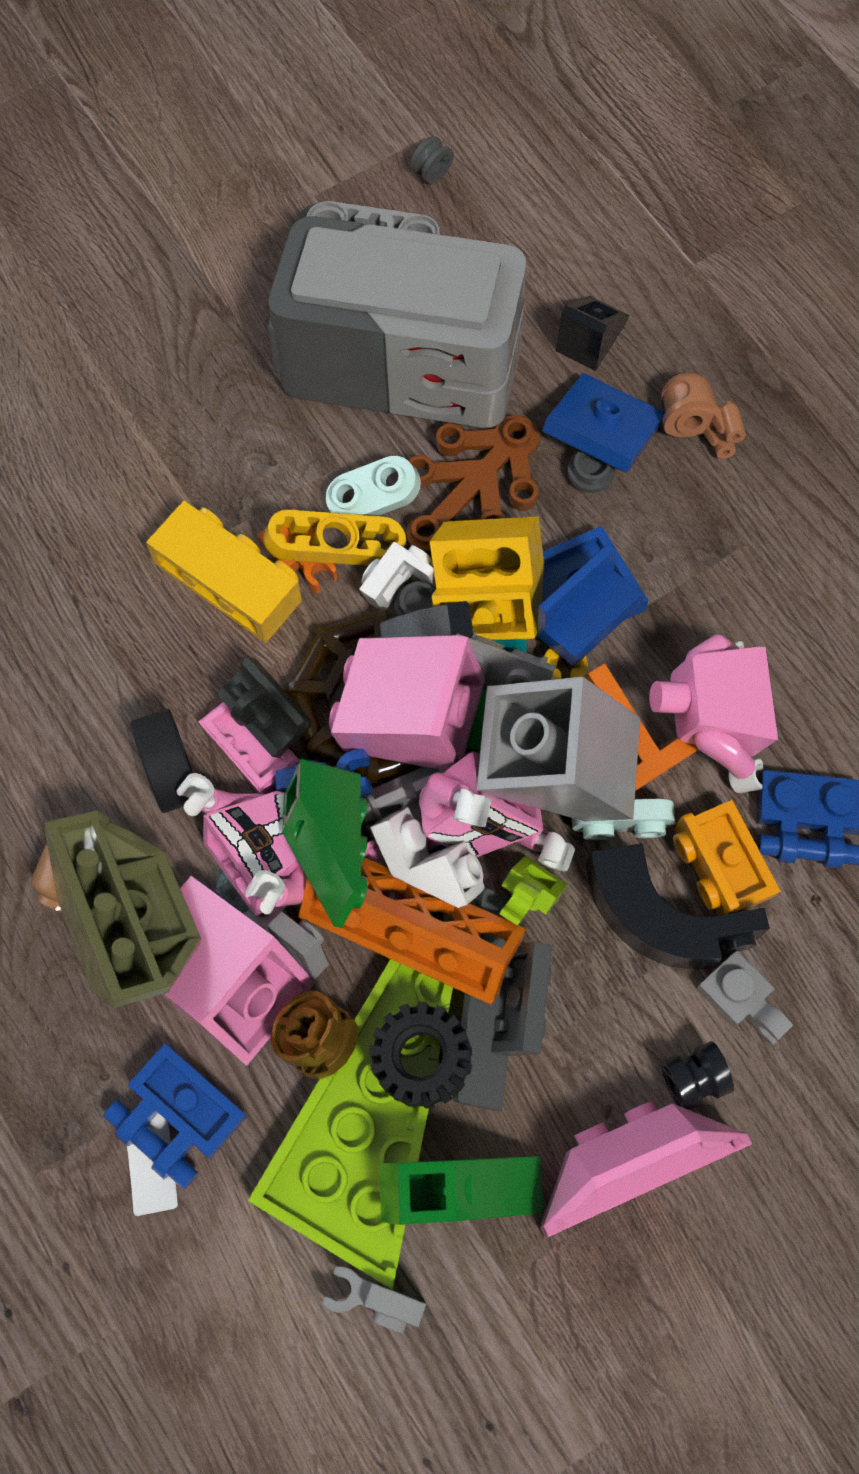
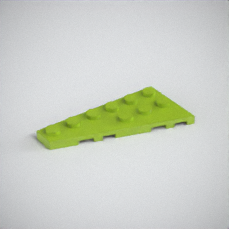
[248,959,453,1290]

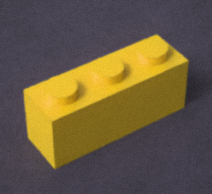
[146,501,302,644]

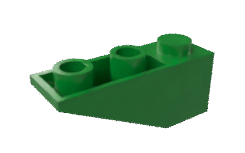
[282,759,368,928]
[379,1156,544,1225]

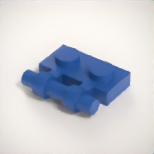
[757,770,859,869]
[103,1043,247,1190]

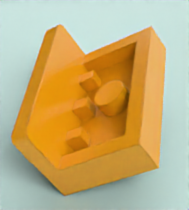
[673,800,781,915]

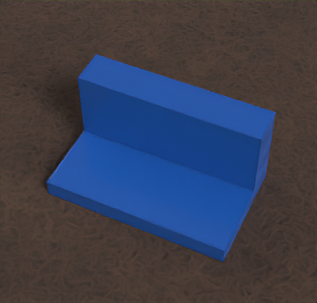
[538,543,643,666]

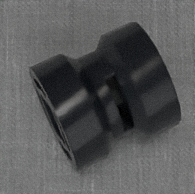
[661,1041,734,1110]

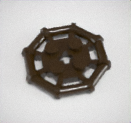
[284,607,420,785]

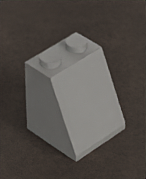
[477,677,640,821]

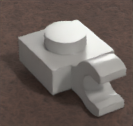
[244,906,329,980]
[697,950,793,1046]
[323,1267,426,1334]

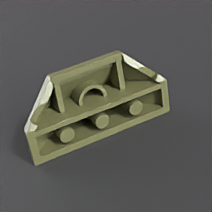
[44,810,201,1008]

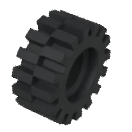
[369,1002,473,1109]

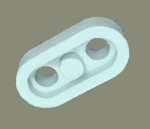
[326,456,421,516]
[572,799,676,841]

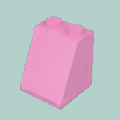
[329,635,485,771]
[162,876,316,1066]

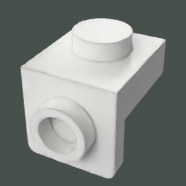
[359,542,436,609]

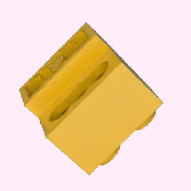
[430,516,544,640]

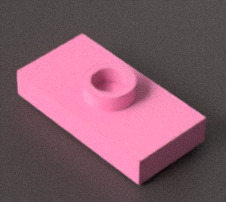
[198,702,300,795]

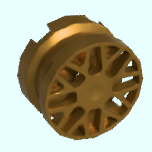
[271,991,358,1079]

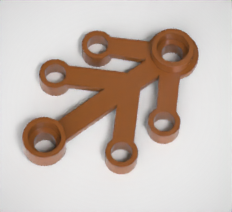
[406,415,540,557]

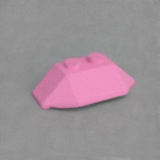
[540,1100,752,1238]

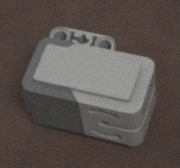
[268,201,526,428]

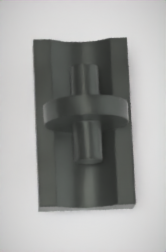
[217,657,312,758]

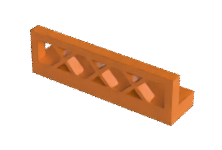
[299,857,526,1005]

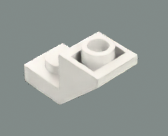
[370,807,486,908]

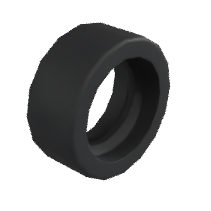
[131,709,193,813]

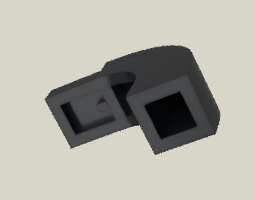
[585,843,770,969]

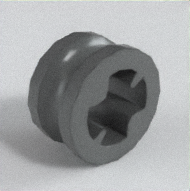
[411,136,454,184]

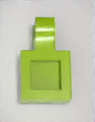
[499,856,568,926]

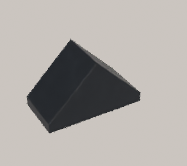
[556,296,630,371]

